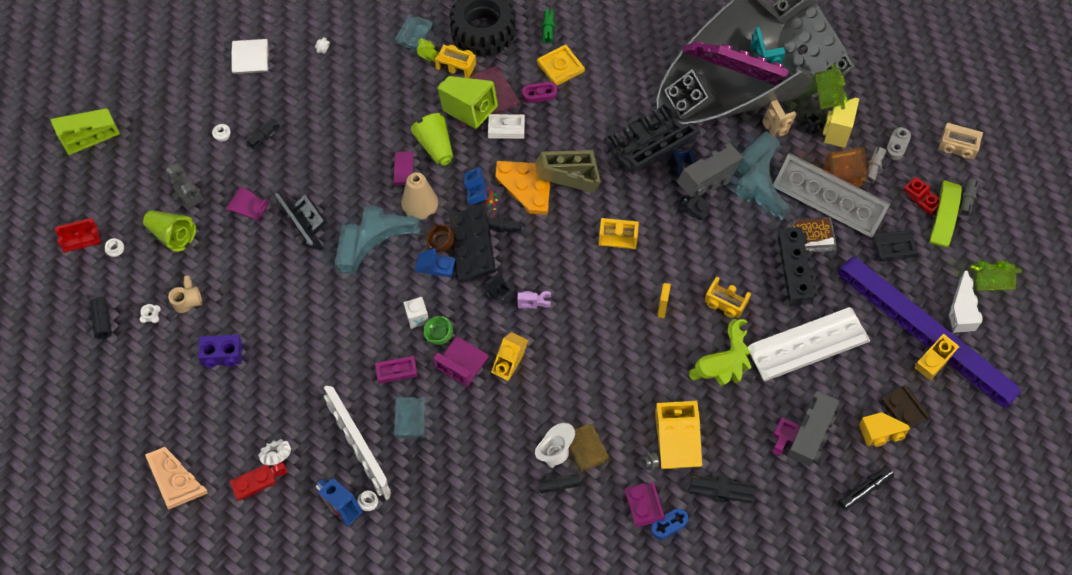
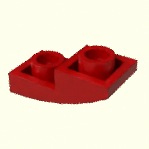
[903,177,940,216]

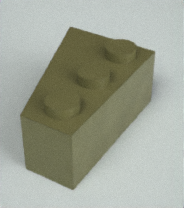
[535,150,601,193]

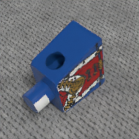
[316,479,363,527]

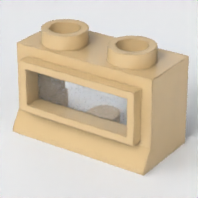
[938,123,983,160]

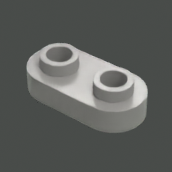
[886,127,911,160]

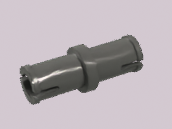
[959,179,979,216]

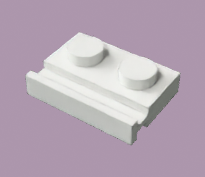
[488,114,525,139]

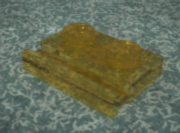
[570,423,609,472]

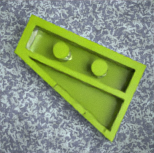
[50,108,120,155]

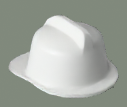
[535,423,575,468]

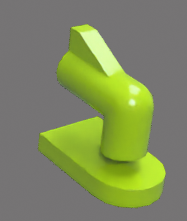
[416,38,439,62]

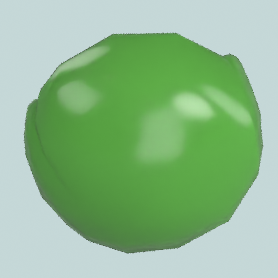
[424,316,453,345]

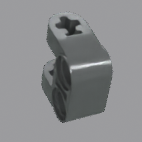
[166,163,204,210]

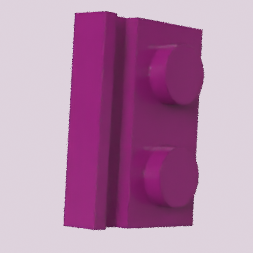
[625,481,665,528]

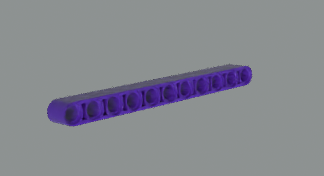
[838,257,1021,407]

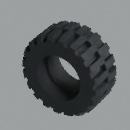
[449,0,516,57]

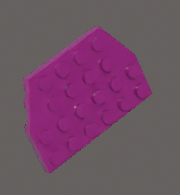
[682,41,792,86]

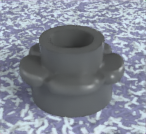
[642,451,659,471]

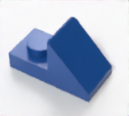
[415,248,456,278]

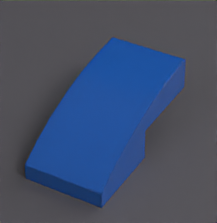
[464,167,487,206]

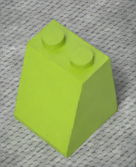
[438,76,498,129]

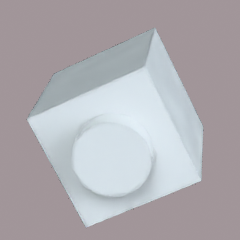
[403,297,429,329]

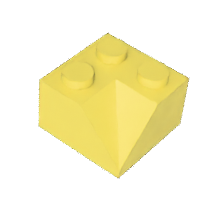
[822,98,859,148]

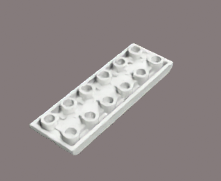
[748,308,870,382]
[323,386,391,500]

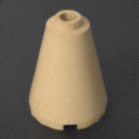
[401,173,438,220]

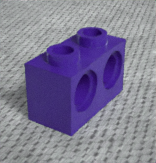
[198,335,243,368]

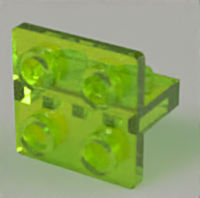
[815,64,848,110]
[971,260,1022,291]

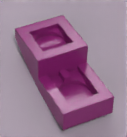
[394,151,414,185]

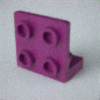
[433,337,488,387]

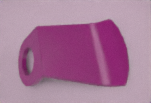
[226,187,269,221]

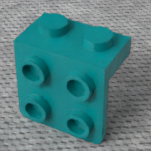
[750,27,785,64]

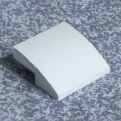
[232,39,269,74]

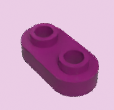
[522,82,557,103]

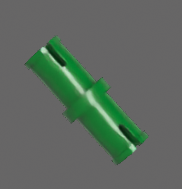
[541,9,555,44]

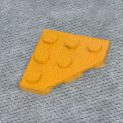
[495,161,550,215]

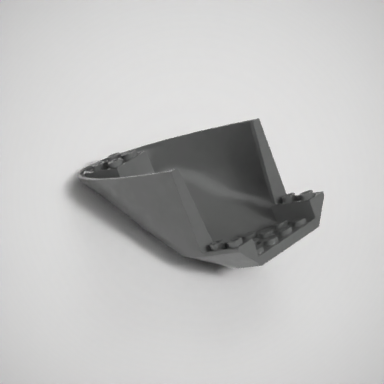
[656,0,855,125]

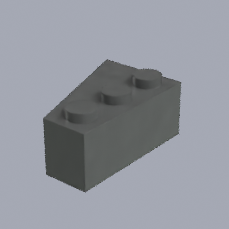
[677,142,743,197]
[787,391,839,467]

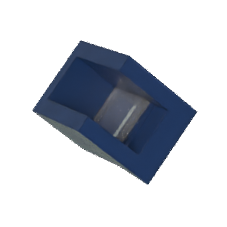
[673,149,696,179]

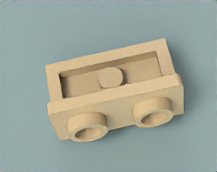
[763,100,796,138]

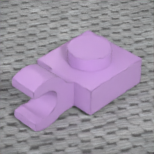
[518,291,551,309]

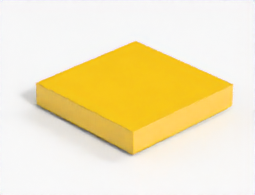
[537,44,585,86]

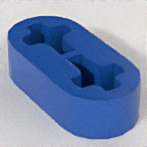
[651,509,688,540]

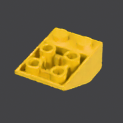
[655,401,702,469]

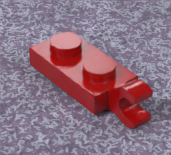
[229,462,288,501]

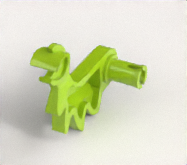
[689,319,751,386]

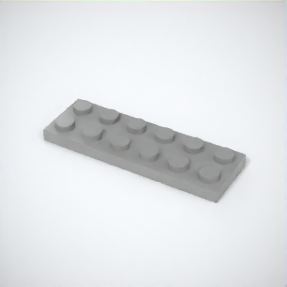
[772,153,890,238]

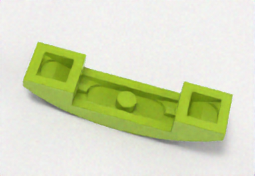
[929,180,962,248]

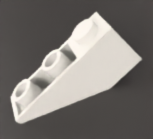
[948,271,982,333]

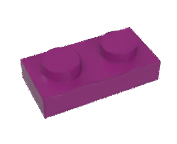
[375,356,418,384]

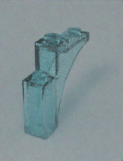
[735,131,790,220]
[335,206,421,274]

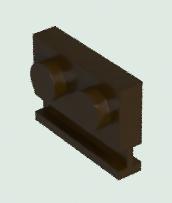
[881,385,930,430]

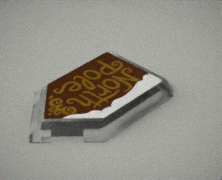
[786,217,837,252]

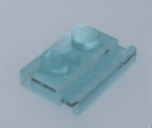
[395,14,433,51]
[394,397,425,438]

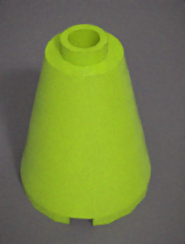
[411,113,453,166]
[143,210,196,252]

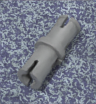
[863,147,886,183]

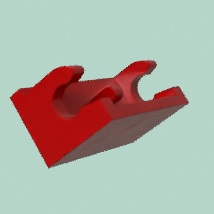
[55,218,101,253]

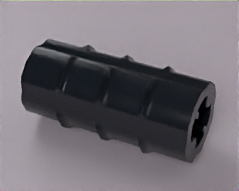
[89,297,112,339]

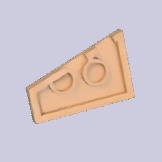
[145,447,208,510]

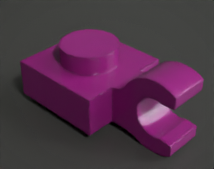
[772,417,800,456]

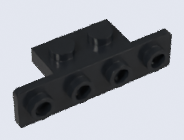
[275,192,328,250]

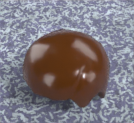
[426,224,455,252]

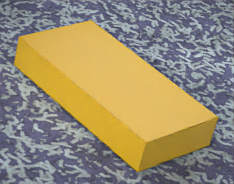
[657,283,671,319]

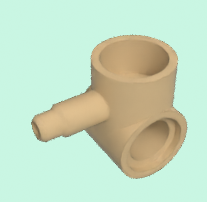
[168,275,202,313]

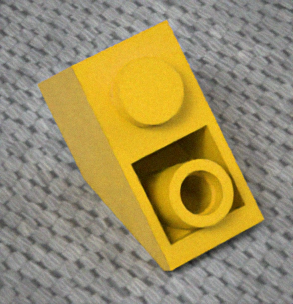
[491,332,529,381]
[915,334,959,381]
[859,412,910,447]

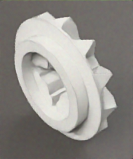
[258,439,291,465]

